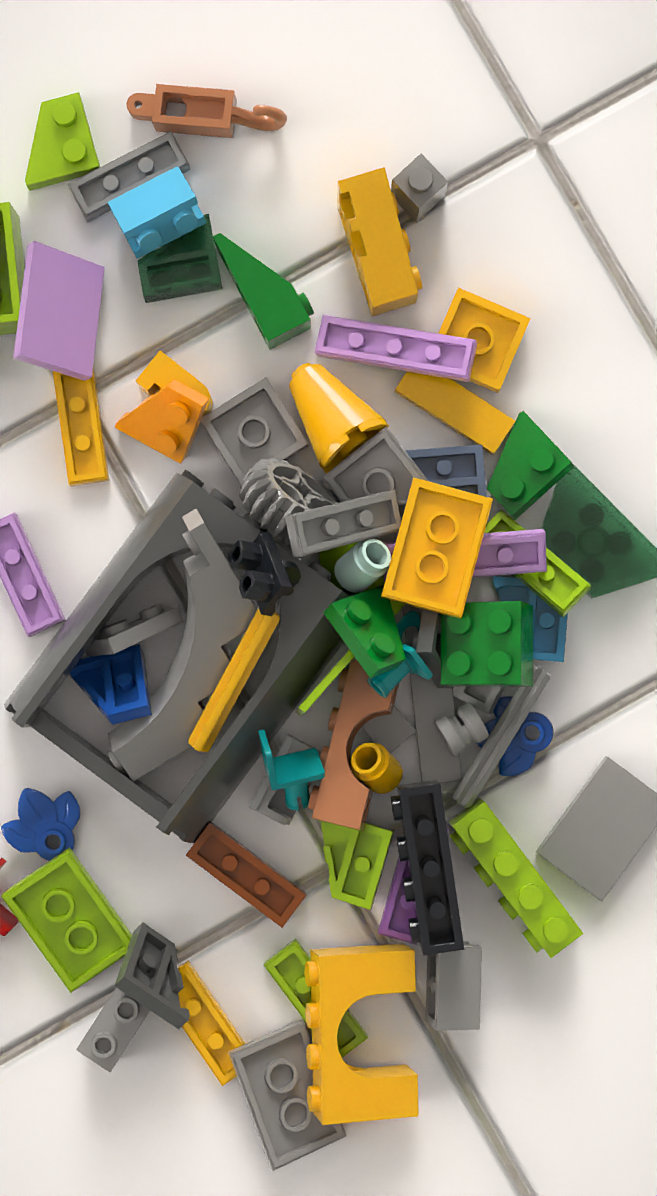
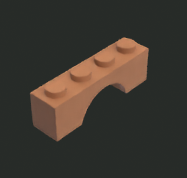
[308,660,400,831]

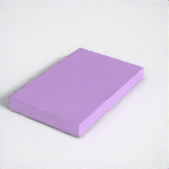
[13,241,104,381]

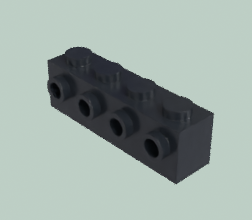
[391,780,465,956]

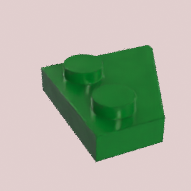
[323,585,406,679]

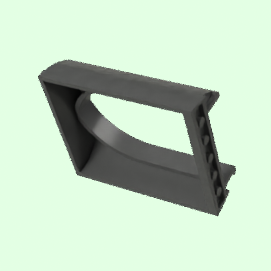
[4,470,356,843]

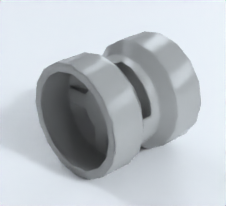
[434,702,489,757]

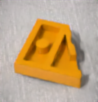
[115,379,209,464]

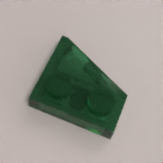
[137,214,223,303]

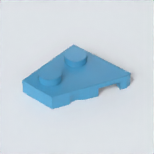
[493,576,568,662]

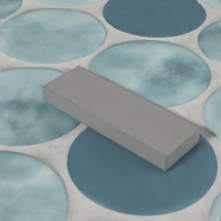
[67,131,191,222]
[285,490,401,557]

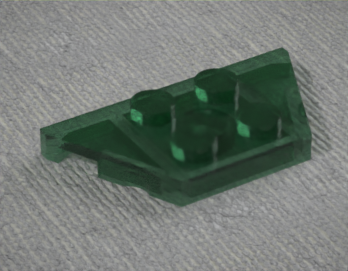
[541,465,657,599]

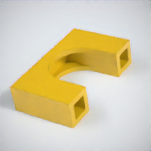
[305,943,419,1125]

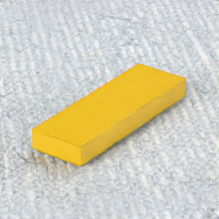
[53,367,110,486]
[394,372,515,456]
[177,960,245,1086]

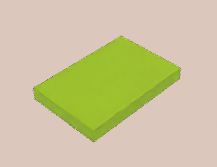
[1,847,132,993]

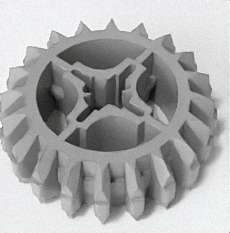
[239,458,340,545]

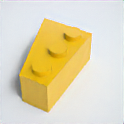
[337,167,423,317]

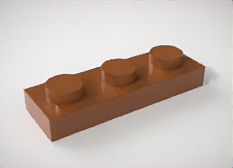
[186,822,306,928]

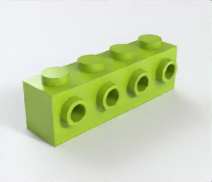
[448,797,584,958]

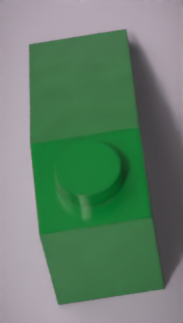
[213,233,314,350]

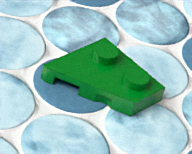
[487,411,575,520]

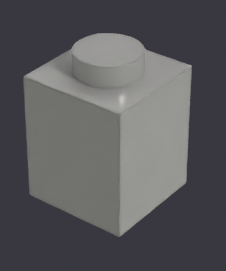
[391,153,448,223]

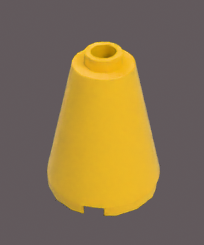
[289,363,389,474]

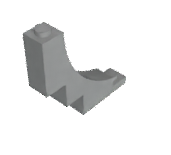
[107,508,257,782]

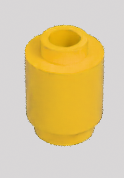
[351,743,403,794]

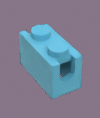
[107,166,207,259]

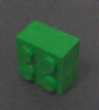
[441,601,533,687]

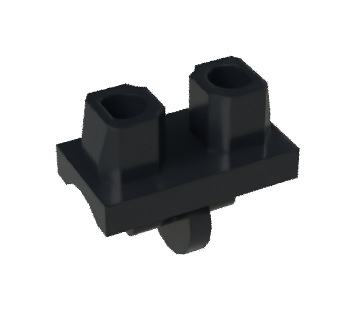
[228,531,301,616]

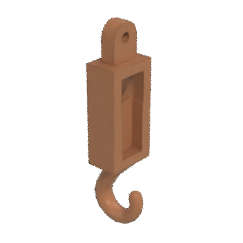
[126,84,287,138]

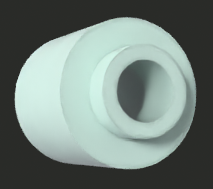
[334,539,391,593]

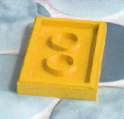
[381,477,493,619]

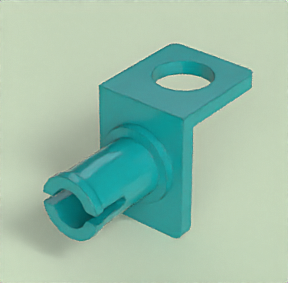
[367,610,433,698]
[258,729,325,811]

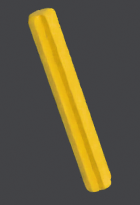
[188,608,280,752]

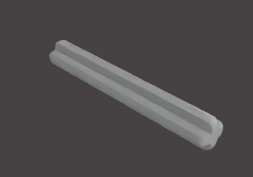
[453,665,551,808]

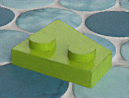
[25,92,100,191]
[319,820,394,910]

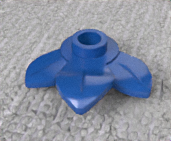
[475,696,554,776]
[1,788,80,861]

